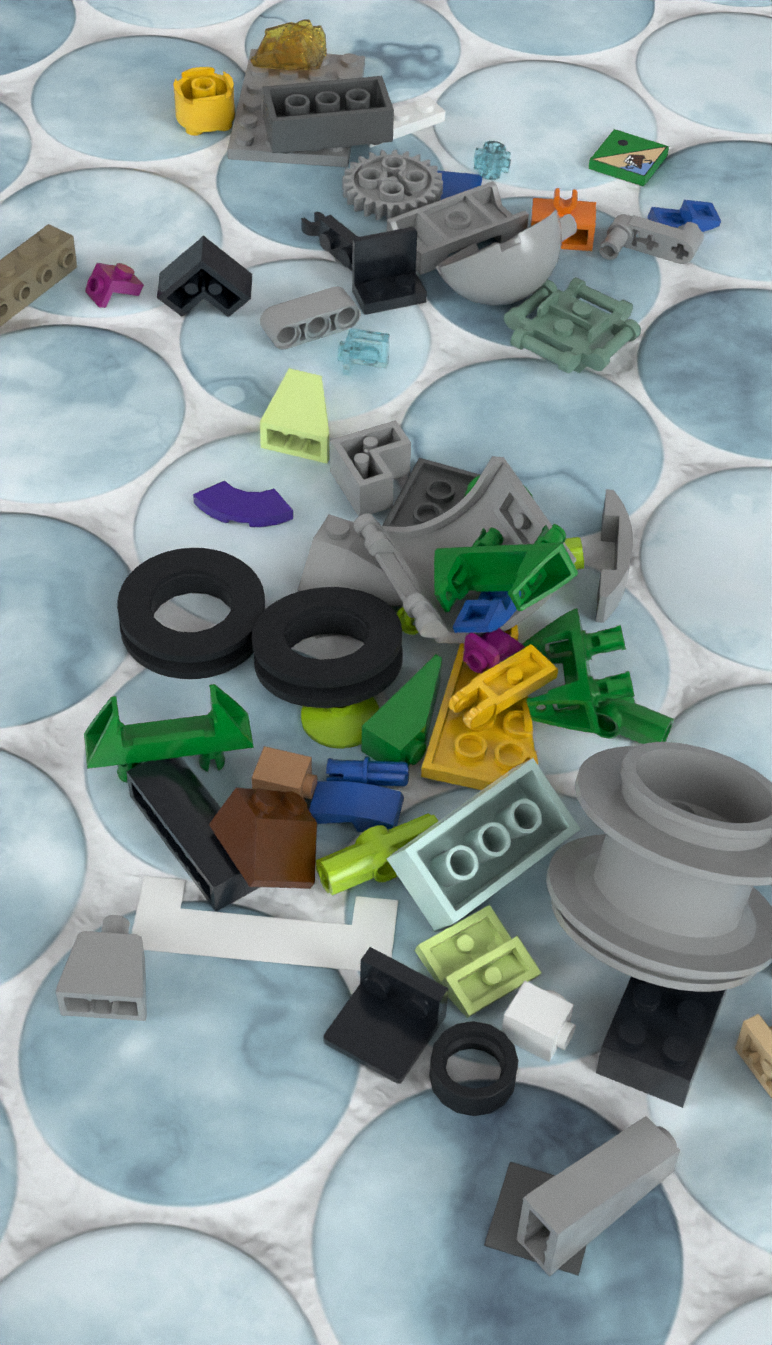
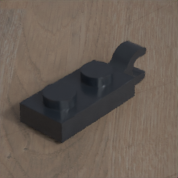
[301,211,358,271]

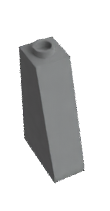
[516,1116,680,1276]

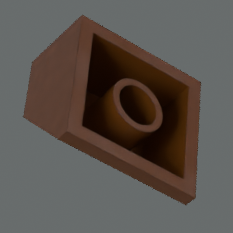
[209,787,317,889]

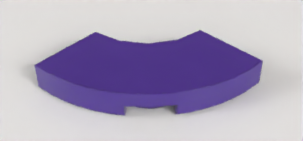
[193,481,293,527]

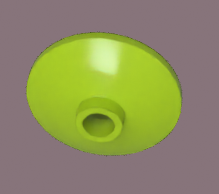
[301,697,380,749]

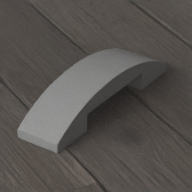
[596,489,633,623]

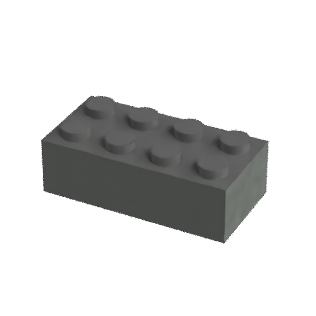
[262,76,394,154]

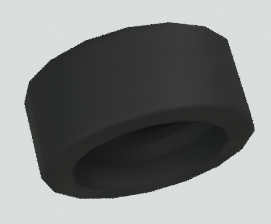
[429,1021,519,1116]

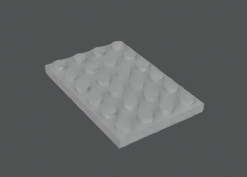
[227,48,365,167]

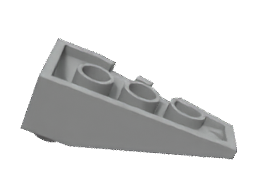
[298,514,403,607]

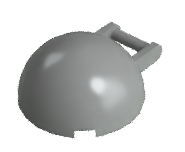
[436,210,577,306]

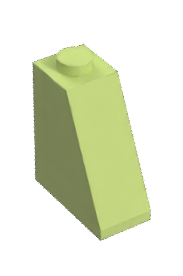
[260,368,330,464]

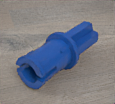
[326,756,409,787]

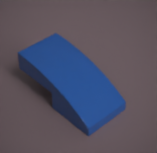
[647,199,721,232]
[453,591,521,633]
[309,781,404,832]

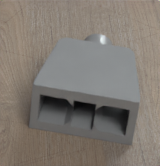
[56,915,147,1021]

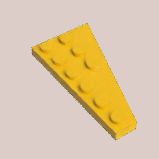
[421,625,538,790]

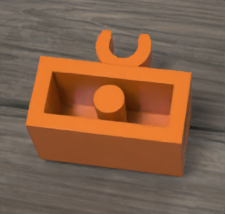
[530,188,596,251]

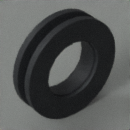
[117,548,265,679]
[252,587,403,708]

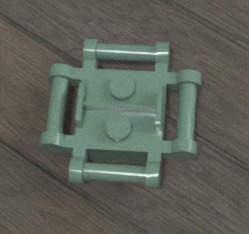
[504,277,641,373]

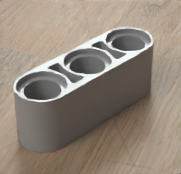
[260,286,361,349]

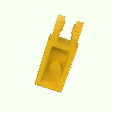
[448,645,558,729]

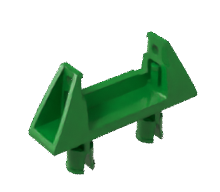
[434,524,578,612]
[522,608,635,733]
[84,684,254,783]

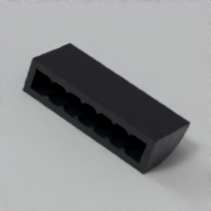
[127,757,260,911]

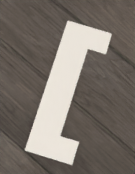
[131,876,398,971]

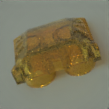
[250,19,327,70]

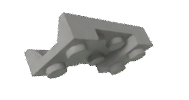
[387,181,529,275]

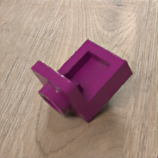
[85,263,144,308]

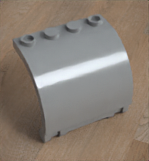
[353,456,576,644]

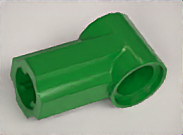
[595,696,674,744]

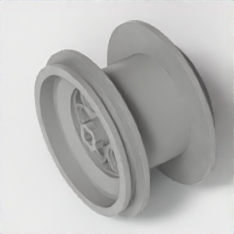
[546,742,772,992]

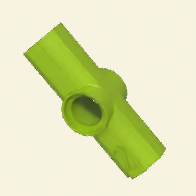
[316,813,438,896]

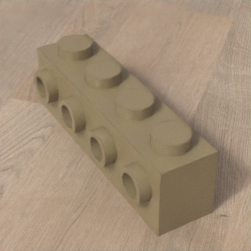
[0,224,77,327]

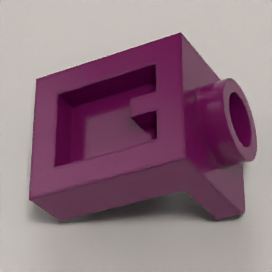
[463,628,525,674]

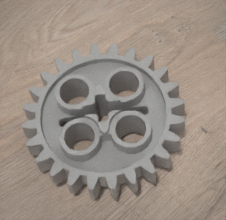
[342,150,443,220]

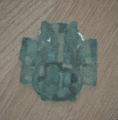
[473,141,511,180]

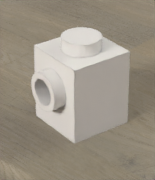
[502,981,576,1062]

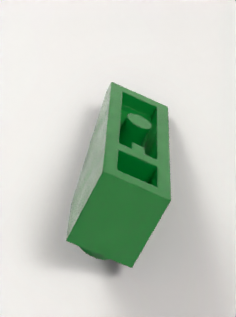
[361,654,442,766]

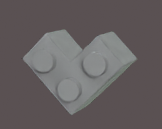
[330,420,411,516]

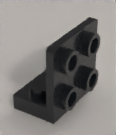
[352,227,427,315]
[323,947,449,1084]

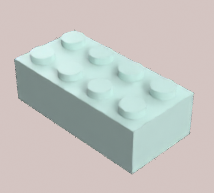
[386,758,581,931]

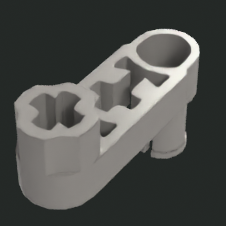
[599,214,704,264]

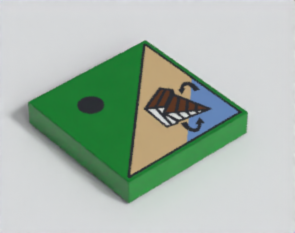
[589,129,669,186]

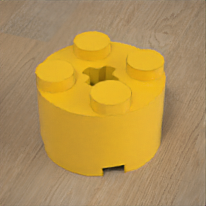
[173,67,235,136]

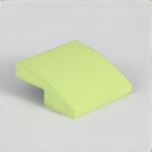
[414,905,541,1018]

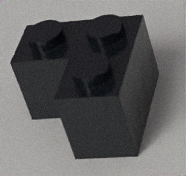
[157,235,252,317]

